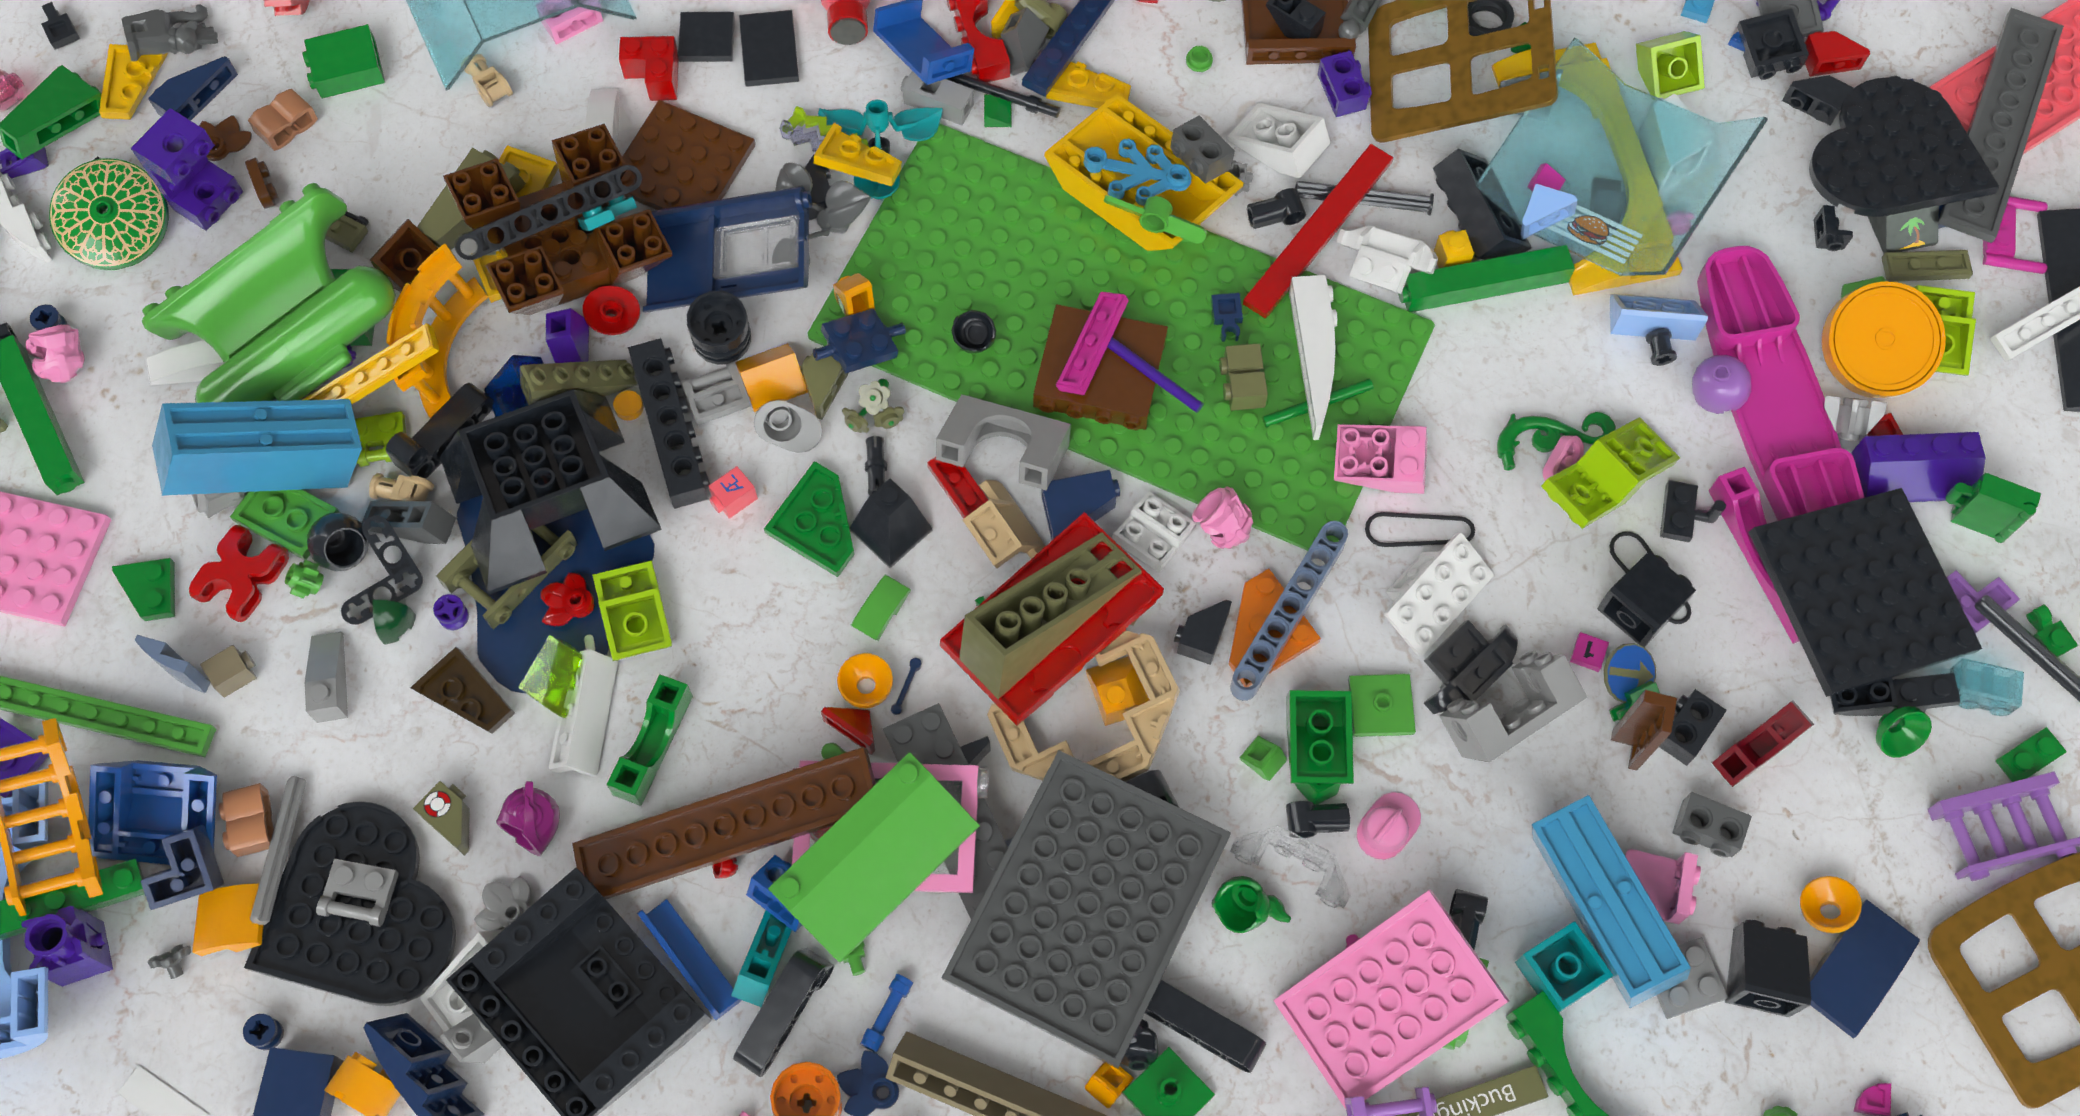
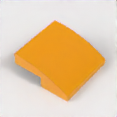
[192,883,263,956]

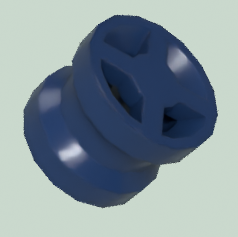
[29,304,68,331]
[243,1014,284,1051]

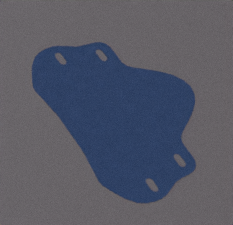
[457,495,655,693]

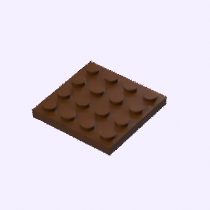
[621,100,756,210]

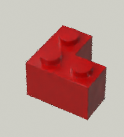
[619,36,679,101]

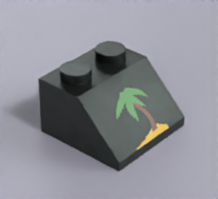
[1867,206,1939,254]

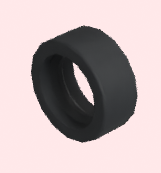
[1468,0,1515,36]

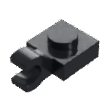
[41,2,80,50]

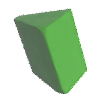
[1239,736,1287,781]

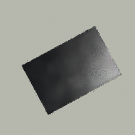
[739,10,799,87]

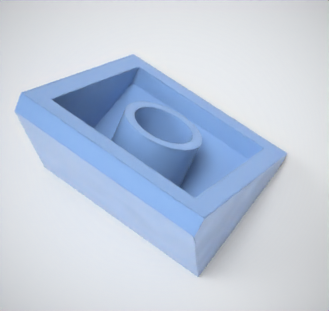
[1521,184,1578,239]

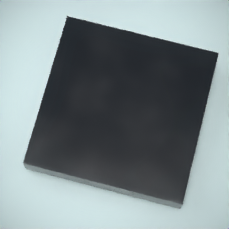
[678,12,735,62]

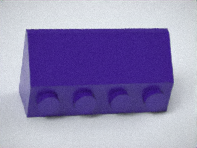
[1851,432,1986,502]

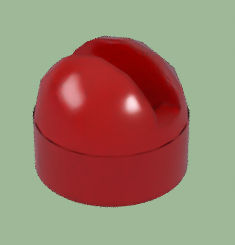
[712,857,738,879]

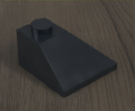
[849,478,933,568]

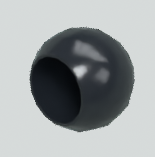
[307,512,369,571]

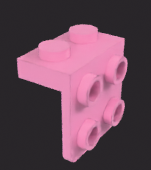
[1625,849,1701,925]

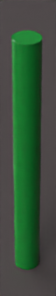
[1262,378,1374,428]

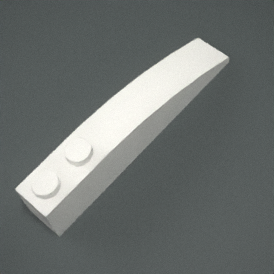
[1289,275,1337,440]

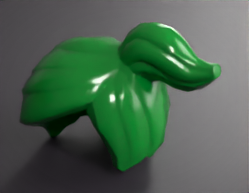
[1212,876,1291,933]

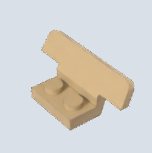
[962,480,1046,568]

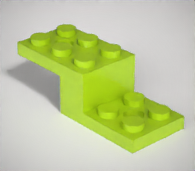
[1541,417,1680,529]

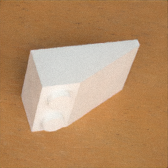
[1227,103,1331,178]
[420,929,503,1032]

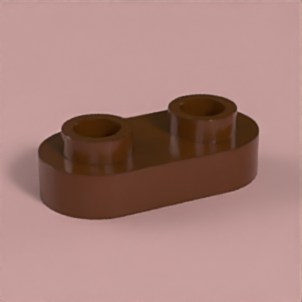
[245,157,279,209]

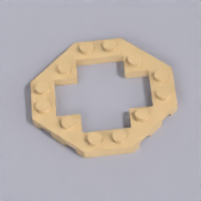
[987,630,1180,781]

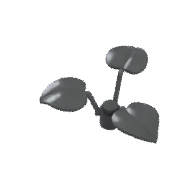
[772,162,871,291]

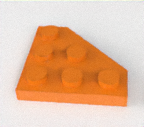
[1229,568,1321,687]

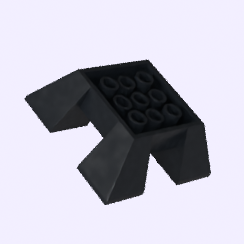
[440,389,662,595]

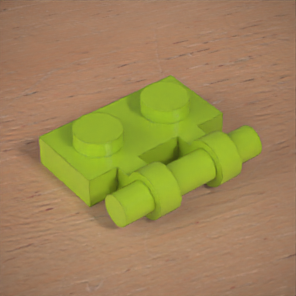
[355,411,406,467]

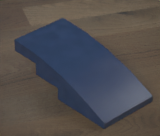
[1810,899,1920,1039]
[363,1013,484,1116]

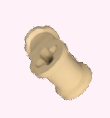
[463,54,513,108]
[369,473,434,501]

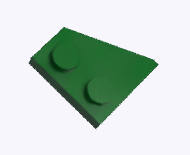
[112,558,175,621]

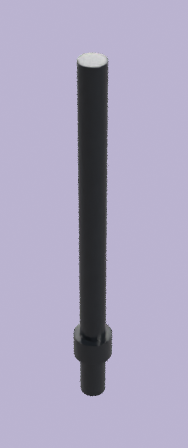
[947,74,1061,118]

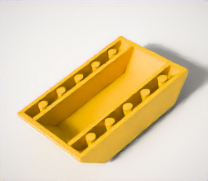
[1044,93,1244,251]

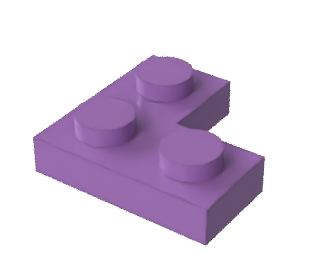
[1947,570,2020,634]

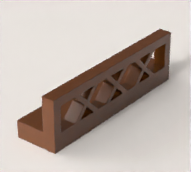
[1611,690,1677,771]

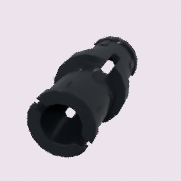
[865,436,887,495]

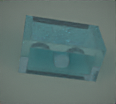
[1950,658,2024,716]

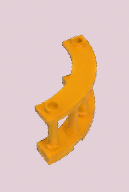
[386,243,488,418]
[0,718,103,917]

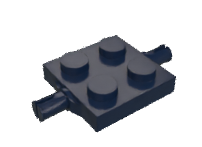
[813,308,906,374]

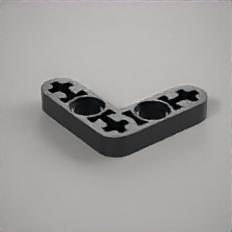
[341,515,423,625]

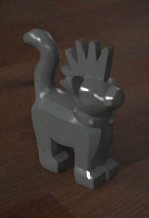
[121,4,218,61]

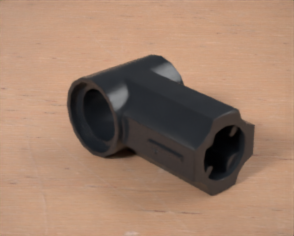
[1246,188,1306,229]
[1286,801,1350,839]
[1449,889,1488,950]

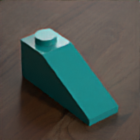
[731,910,792,1007]

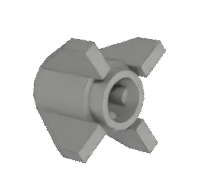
[1824,395,1887,440]

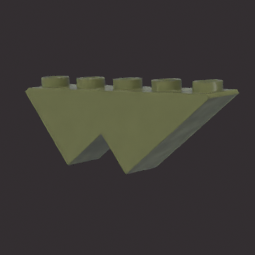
[520,359,637,405]

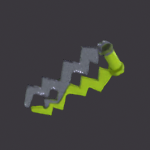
[779,106,869,152]

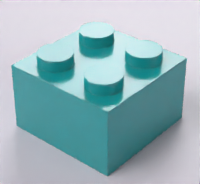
[1515,921,1614,1013]

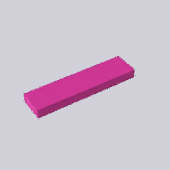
[1056,292,1129,395]

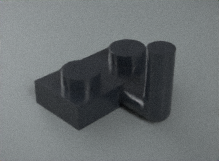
[1660,480,1726,542]

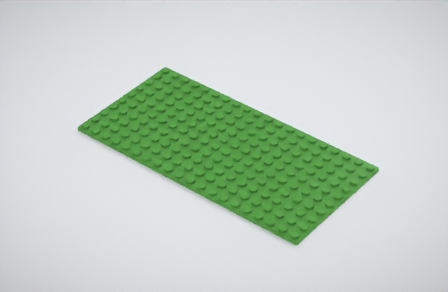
[808,124,1435,551]

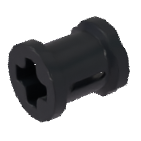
[1645,328,1677,366]

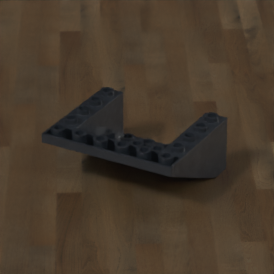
[446,867,712,1116]

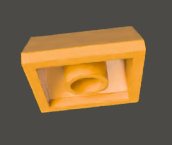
[735,343,808,412]

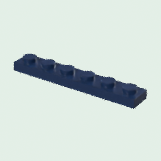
[1022,0,1115,97]

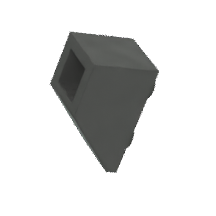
[1001,7,1049,76]

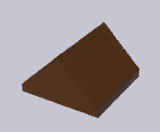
[370,219,438,293]

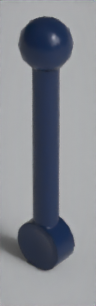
[890,658,922,715]

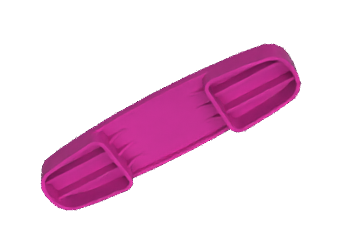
[1697,246,1864,521]

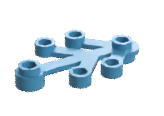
[1083,139,1192,206]

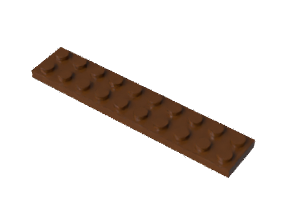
[572,747,876,899]

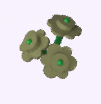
[842,378,904,433]

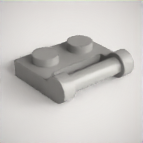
[680,361,752,425]
[316,859,399,927]

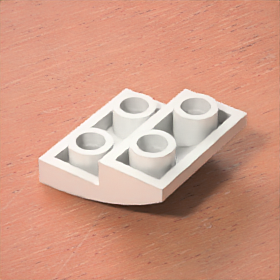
[1112,491,1196,573]

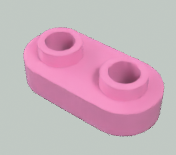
[1543,436,1584,481]

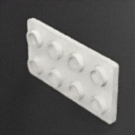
[1384,533,1494,656]

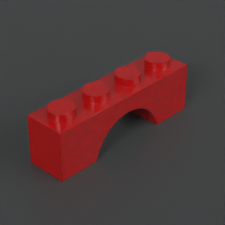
[947,0,1010,83]

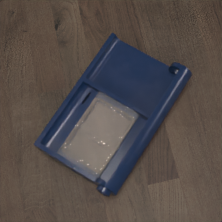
[643,186,813,313]

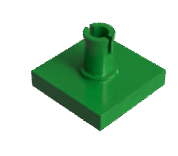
[1122,1047,1215,1116]

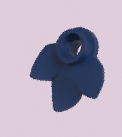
[837,1050,899,1116]

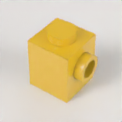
[1434,230,1474,268]

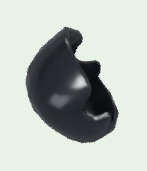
[951,310,996,354]

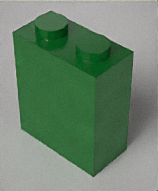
[302,24,385,99]

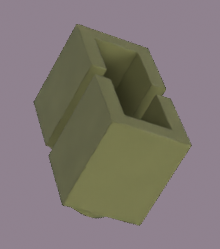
[1219,343,1268,411]

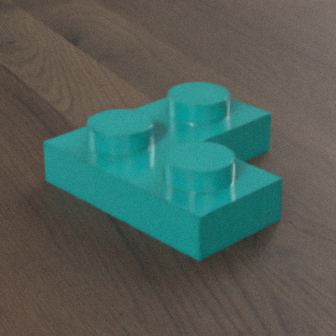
[577,195,637,231]

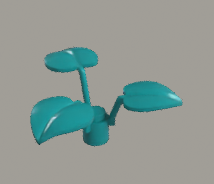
[818,99,943,199]

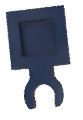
[1211,293,1243,342]

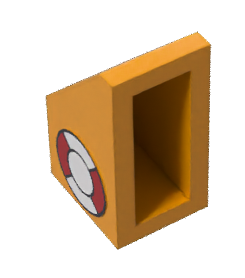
[833,273,875,317]

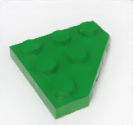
[764,461,855,577]

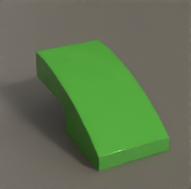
[851,574,911,641]

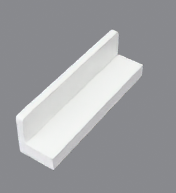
[548,649,618,776]

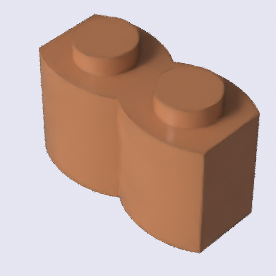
[248,89,318,151]
[219,783,274,857]

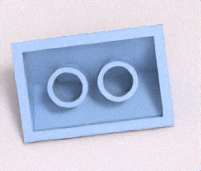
[1610,294,1708,341]

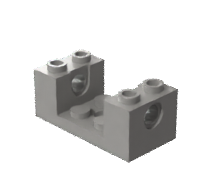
[1439,651,1587,762]

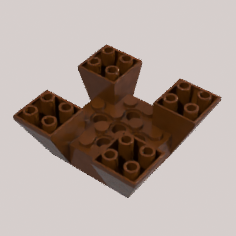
[443,123,673,315]

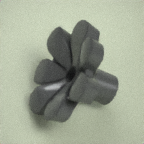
[148,944,191,979]

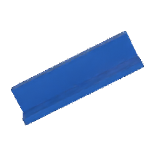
[637,899,742,1020]

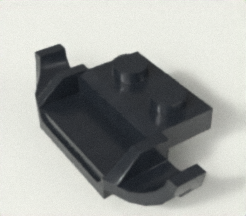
[1424,620,1518,714]

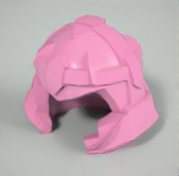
[26,324,85,383]
[1191,487,1253,549]

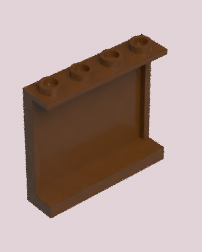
[1241,0,1356,65]
[1033,304,1168,430]

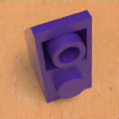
[545,308,589,363]

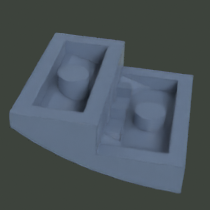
[135,635,210,693]

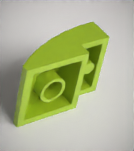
[1913,285,1976,376]
[592,561,672,661]

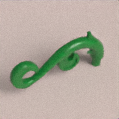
[1497,412,1616,470]

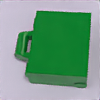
[1945,472,2041,543]

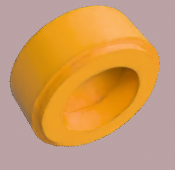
[613,390,644,421]

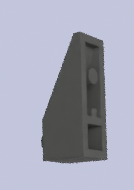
[362,501,456,544]

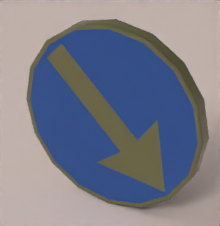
[1604,643,1656,703]

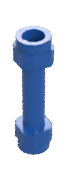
[860,974,913,1053]

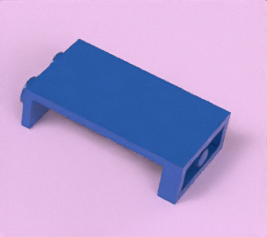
[873,0,974,85]

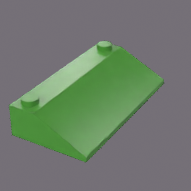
[768,752,980,963]

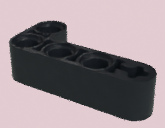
[386,383,494,479]
[733,948,834,1077]

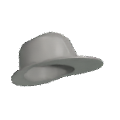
[754,400,822,453]

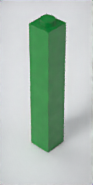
[1398,245,1575,312]
[0,335,85,496]

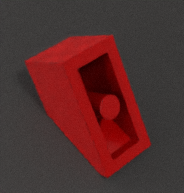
[1805,31,1870,77]

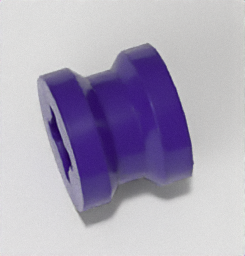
[433,594,469,631]

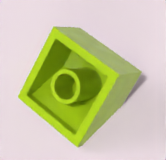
[1636,31,1705,101]

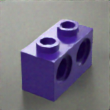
[1317,51,1371,117]

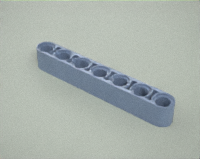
[1230,521,1348,701]

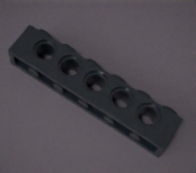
[628,338,710,509]

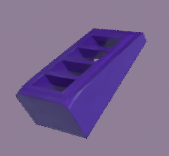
[0,147,49,179]

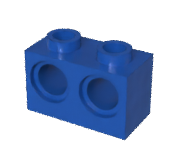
[746,855,802,932]

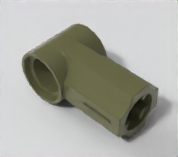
[1014,0,1068,39]

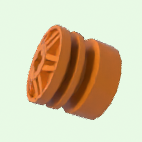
[770,1062,842,1116]

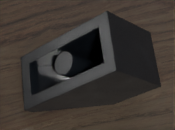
[1174,600,1232,665]

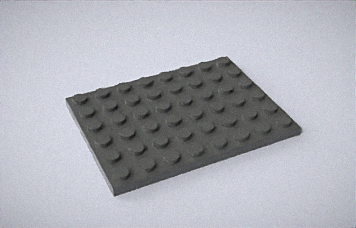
[941,750,1231,1069]

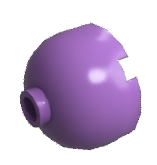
[1692,355,1751,414]

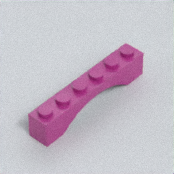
[1708,467,1799,644]

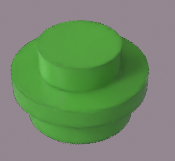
[1186,46,1213,72]

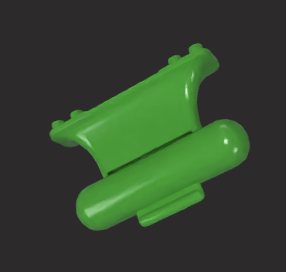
[142,183,396,403]

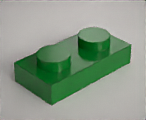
[1995,727,2067,782]

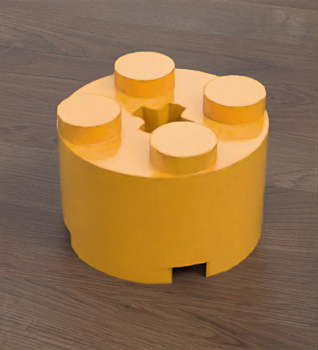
[324,1052,401,1116]

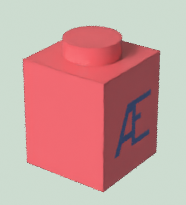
[708,466,758,519]

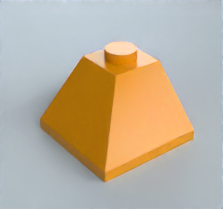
[1086,656,1150,726]

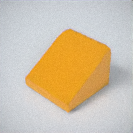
[1085,1062,1134,1109]

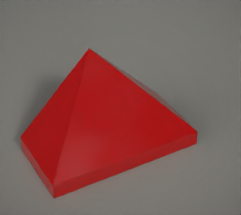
[821,707,875,755]

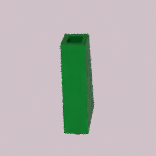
[0,65,102,160]

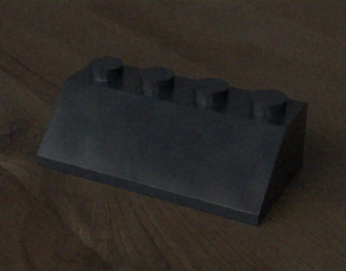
[1433,149,1532,260]

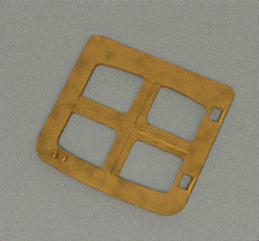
[1368,0,1558,143]
[1928,852,2080,1109]

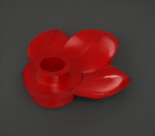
[540,573,594,626]

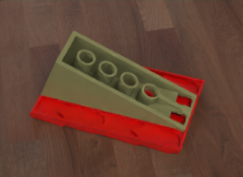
[940,512,1164,726]

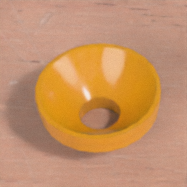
[837,653,893,708]
[1800,876,1862,933]

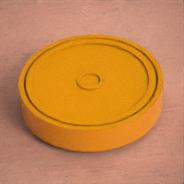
[1822,281,1946,398]

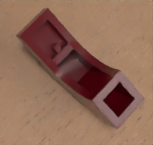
[1711,701,1814,787]

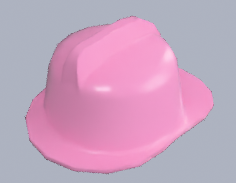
[1357,792,1421,860]

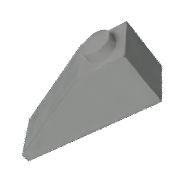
[304,631,348,723]

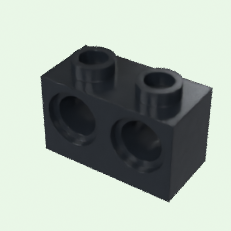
[1659,689,1727,766]

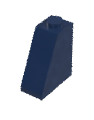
[1041,470,1120,541]

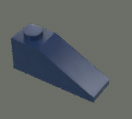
[148,56,238,121]

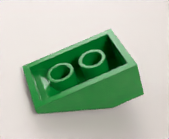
[1286,690,1354,784]

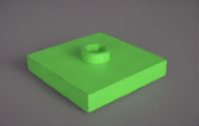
[1348,674,1416,737]

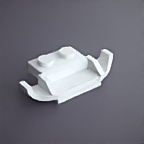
[1336,226,1438,294]

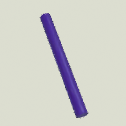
[1107,337,1203,413]

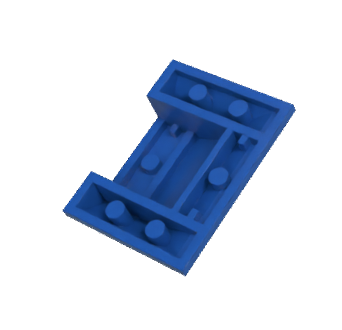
[88,760,217,865]

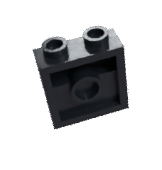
[1737,8,1809,80]

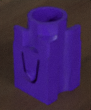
[21,906,113,987]

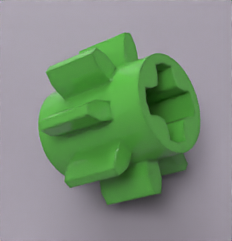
[285,559,324,599]

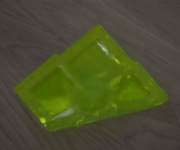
[518,635,583,718]

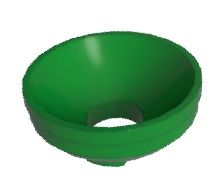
[1876,706,1932,758]

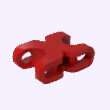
[189,525,289,622]

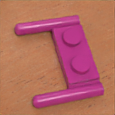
[1983,196,2048,274]

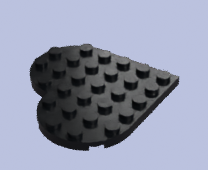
[1809,76,1999,217]
[244,802,456,1006]

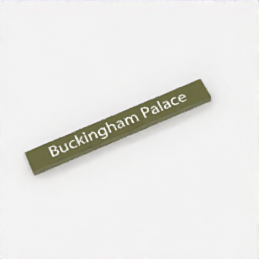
[1395,1065,1549,1116]

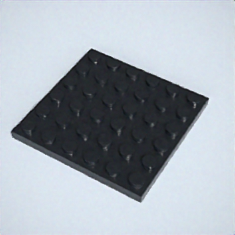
[1748,488,1983,697]

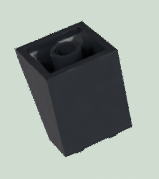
[1597,551,1696,647]
[1725,920,1811,1017]

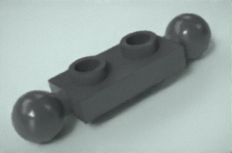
[1338,0,1382,40]

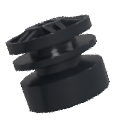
[687,291,751,365]

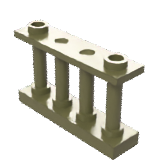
[436,525,578,629]

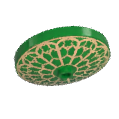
[49,158,169,270]

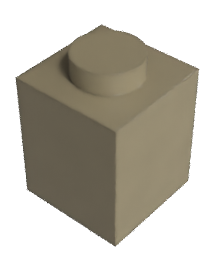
[200,645,257,698]

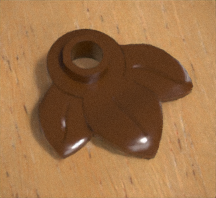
[199,115,252,161]

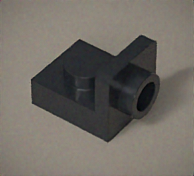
[1813,205,1853,251]

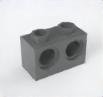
[1170,115,1235,184]
[1672,792,1752,857]

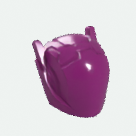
[496,781,560,856]

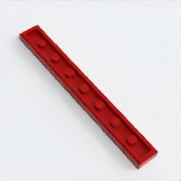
[1243,144,1394,319]

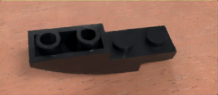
[1830,673,1961,716]

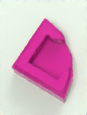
[1853,1083,1891,1116]

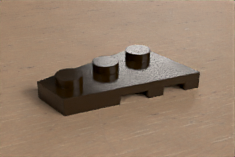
[410,647,515,734]

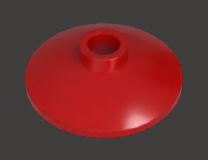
[582,286,640,335]

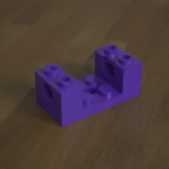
[131,108,243,231]

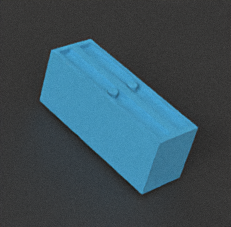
[152,399,362,496]
[1531,795,1691,1008]

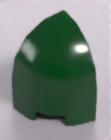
[373,599,416,645]

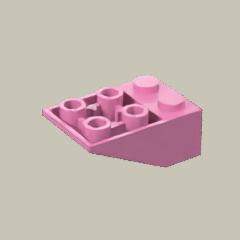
[1334,424,1428,494]

